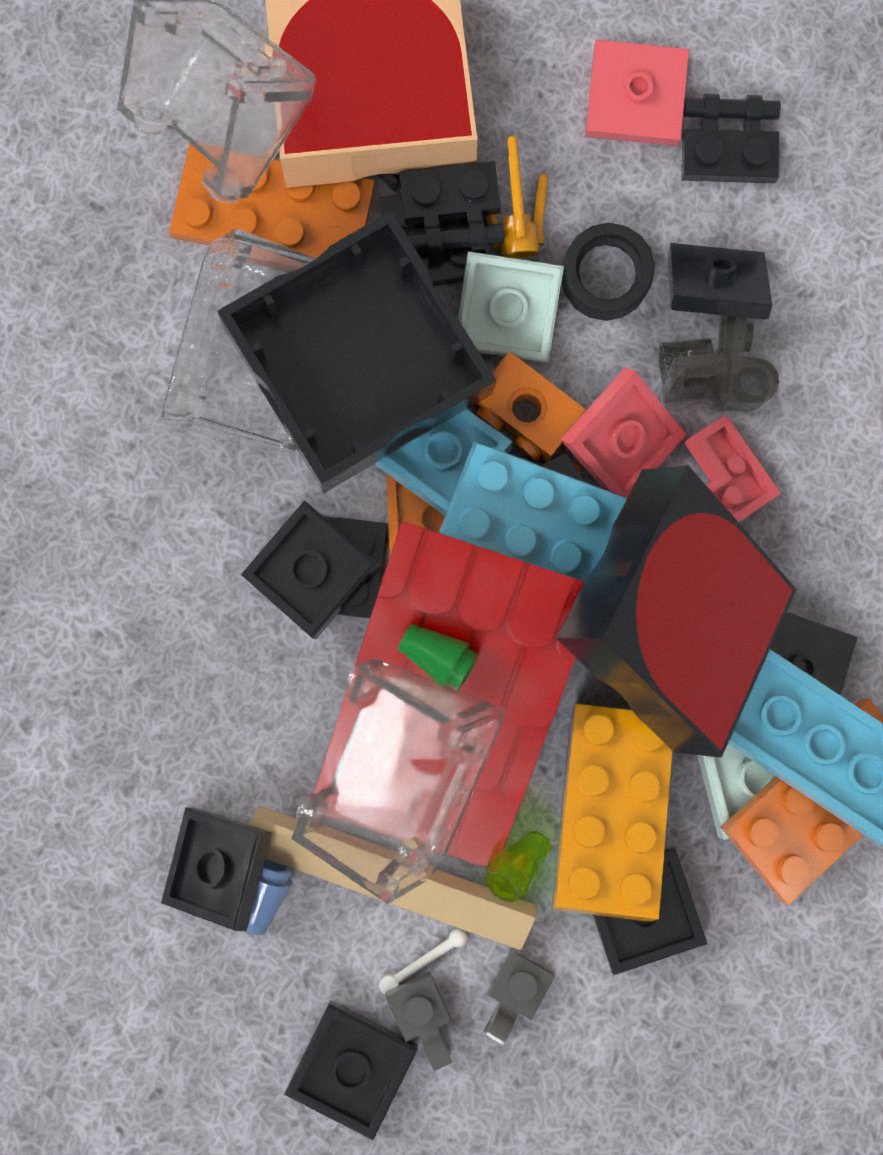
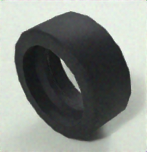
[562,223,655,321]

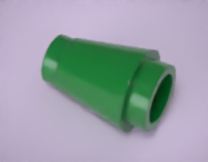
[397,623,479,691]

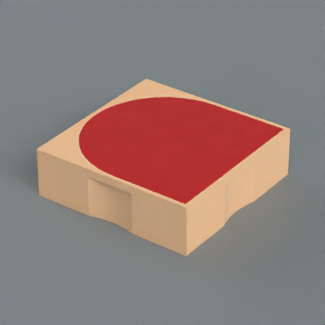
[265,0,478,188]

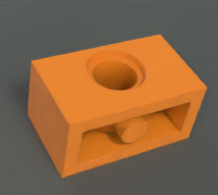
[473,351,586,462]

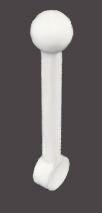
[379,928,468,994]

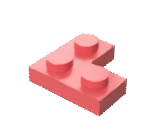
[684,415,781,522]

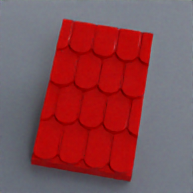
[309,521,584,870]

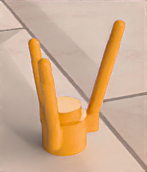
[484,135,548,259]

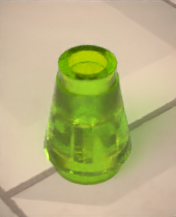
[484,831,552,902]

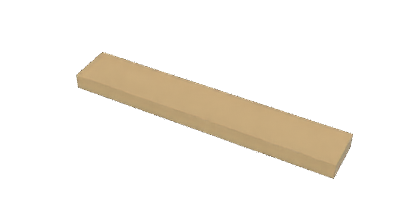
[251,805,538,950]

